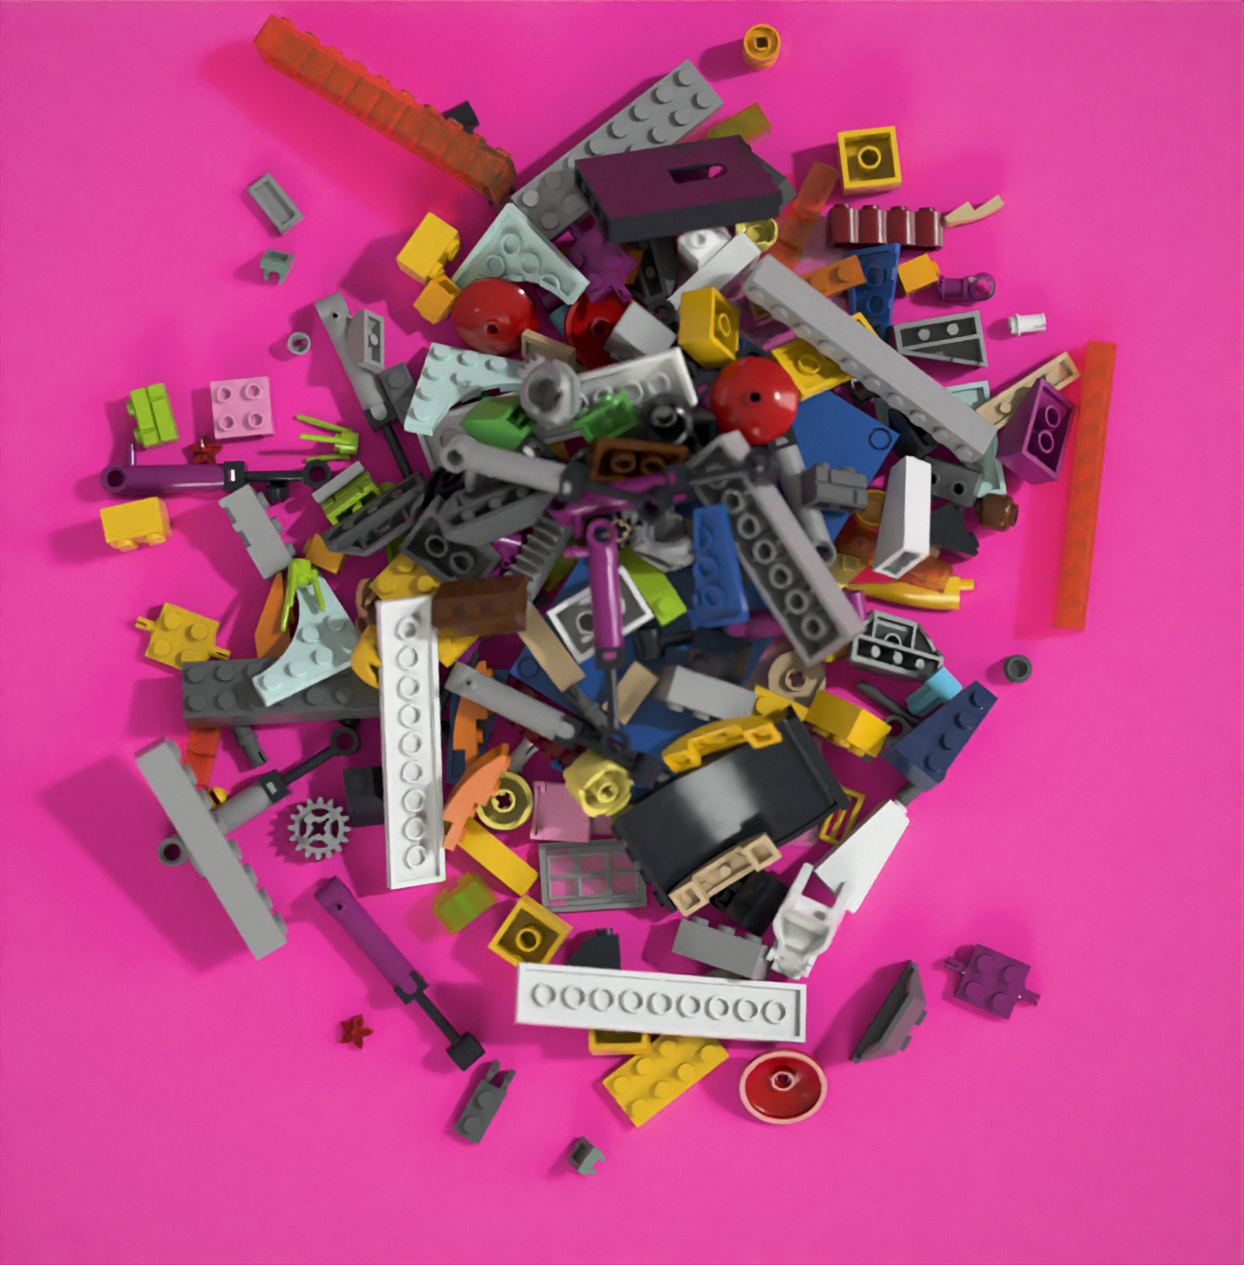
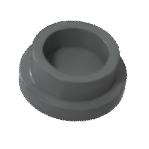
[1003,654,1032,683]

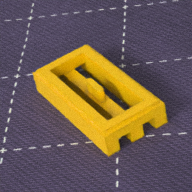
[816,784,866,845]

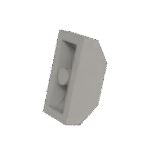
[348,309,384,372]

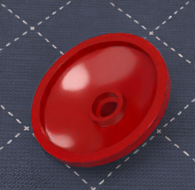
[452,277,539,357]
[564,291,640,370]
[709,357,798,445]
[739,1048,827,1124]

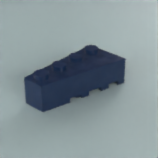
[879,680,998,793]

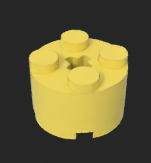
[563,749,634,817]
[476,772,534,830]

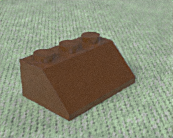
[587,436,687,484]
[430,573,528,639]

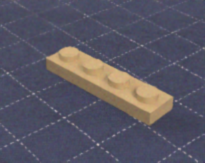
[974,351,1081,429]

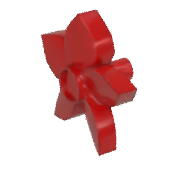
[188,434,224,464]
[341,1014,374,1050]

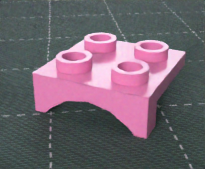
[210,376,275,440]
[530,781,592,843]

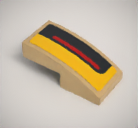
[943,195,1005,228]

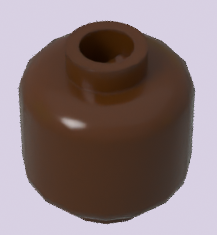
[974,493,1019,532]

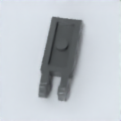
[453,1060,517,1145]

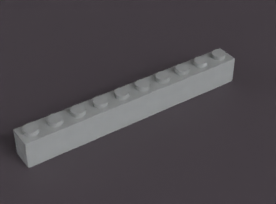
[740,254,998,464]

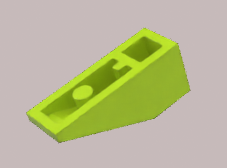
[618,544,687,628]

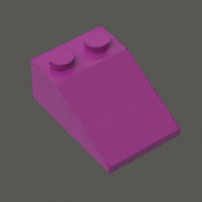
[995,377,1077,486]

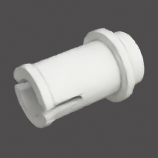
[1008,313,1046,336]
[508,737,539,774]

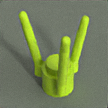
[296,414,359,463]
[280,558,326,632]

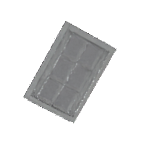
[539,839,647,913]

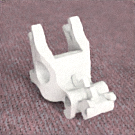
[766,862,856,982]

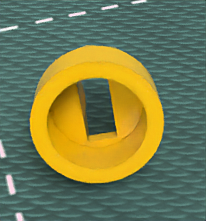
[206,786,228,809]

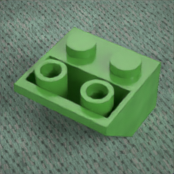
[459,396,538,452]

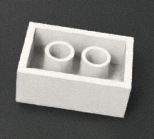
[547,566,654,665]

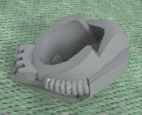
[518,352,581,428]
[629,512,696,572]

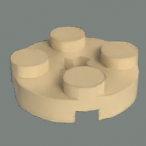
[767,651,826,707]

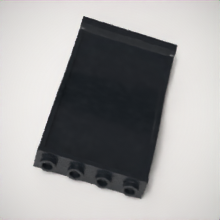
[610,704,852,914]

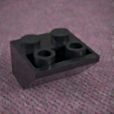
[929,502,980,561]
[709,869,790,937]

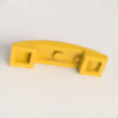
[661,717,781,774]
[443,817,540,897]

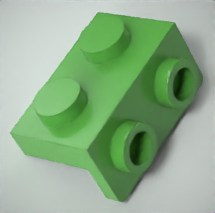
[569,390,642,445]

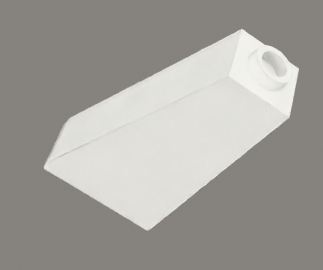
[677,226,735,276]
[659,231,761,332]
[872,455,931,579]
[812,798,910,914]

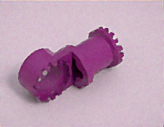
[938,272,996,302]

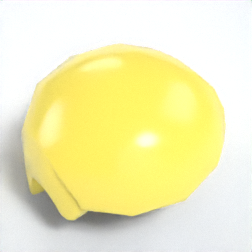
[734,219,778,252]

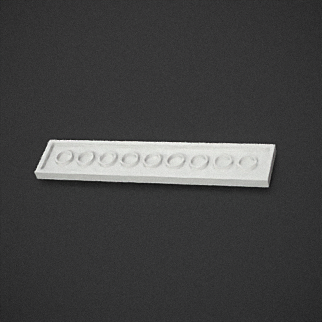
[417,347,698,473]
[376,595,446,890]
[515,962,806,1044]

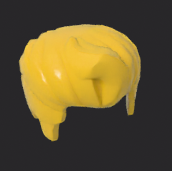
[350,624,382,689]

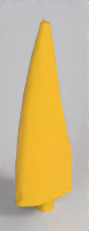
[844,574,974,610]

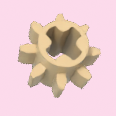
[601,513,636,550]

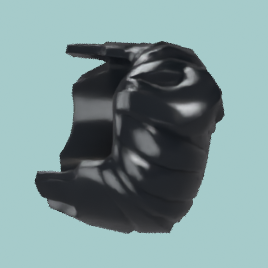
[640,392,694,445]

